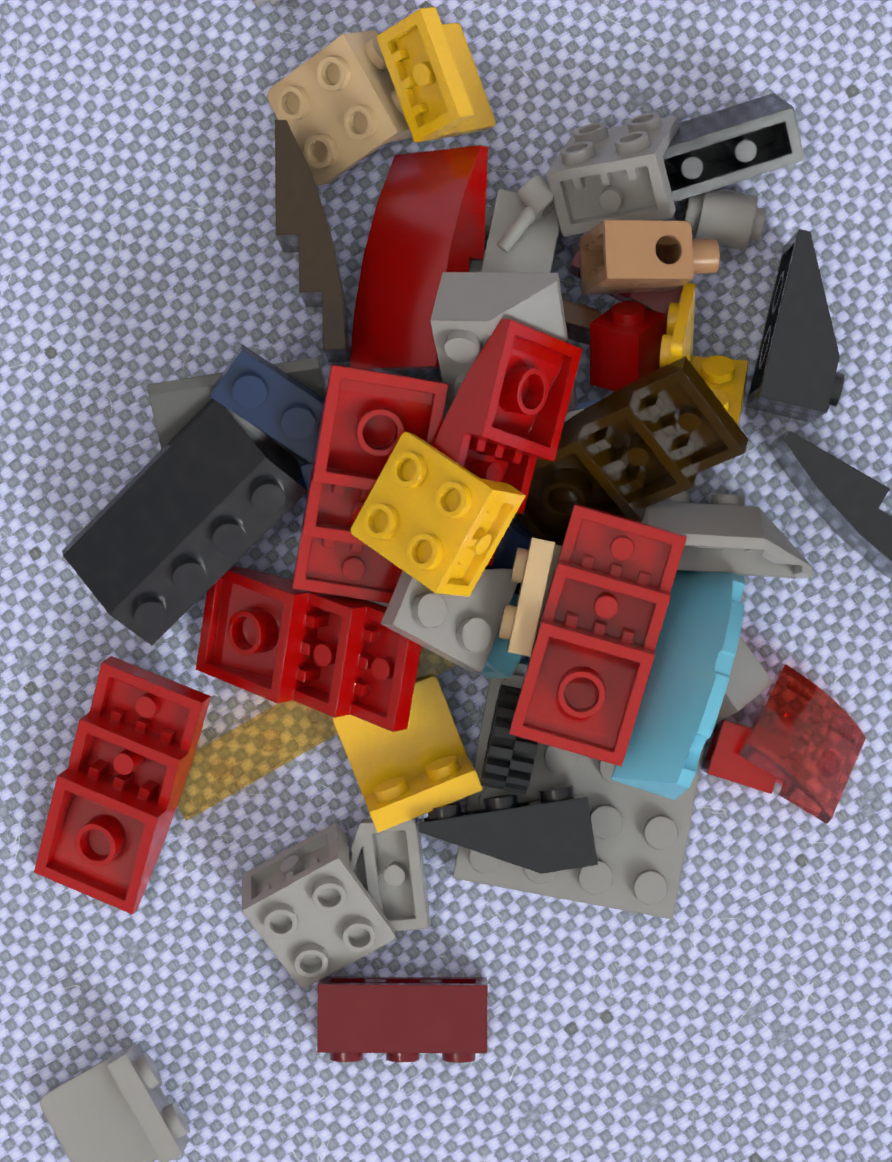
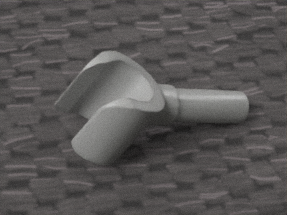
[496,175,554,253]

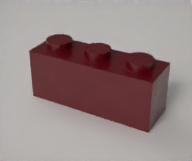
[317,976,488,1063]

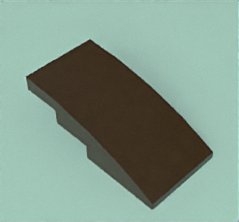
[275,120,350,362]
[515,356,748,546]

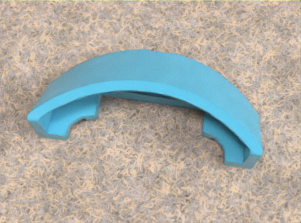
[611,571,745,800]

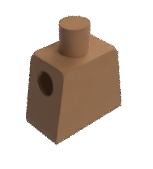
[579,220,720,295]

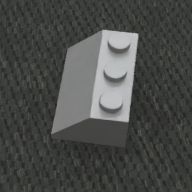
[430,272,577,413]

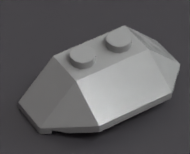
[642,492,812,579]

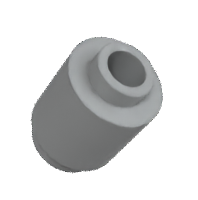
[682,188,766,251]

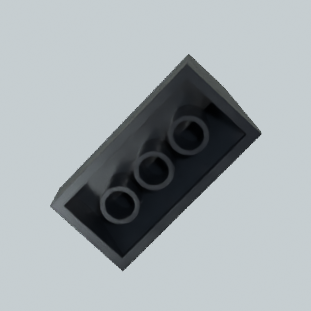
[62,398,308,646]

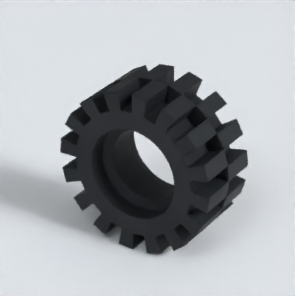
[480,685,538,795]

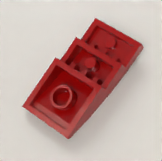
[350,145,488,372]
[433,318,582,566]
[292,364,449,604]
[509,503,687,767]
[195,566,421,732]
[34,656,211,914]

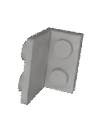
[546,112,679,237]
[242,823,395,988]

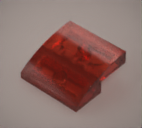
[739,664,866,824]

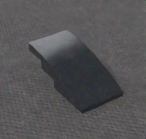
[769,431,892,580]

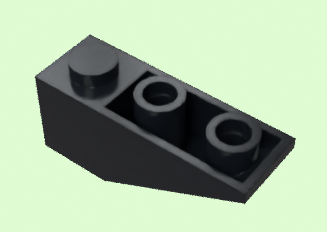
[417,785,598,874]

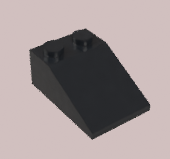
[745,229,845,422]

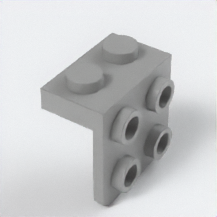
[40,1043,190,1162]

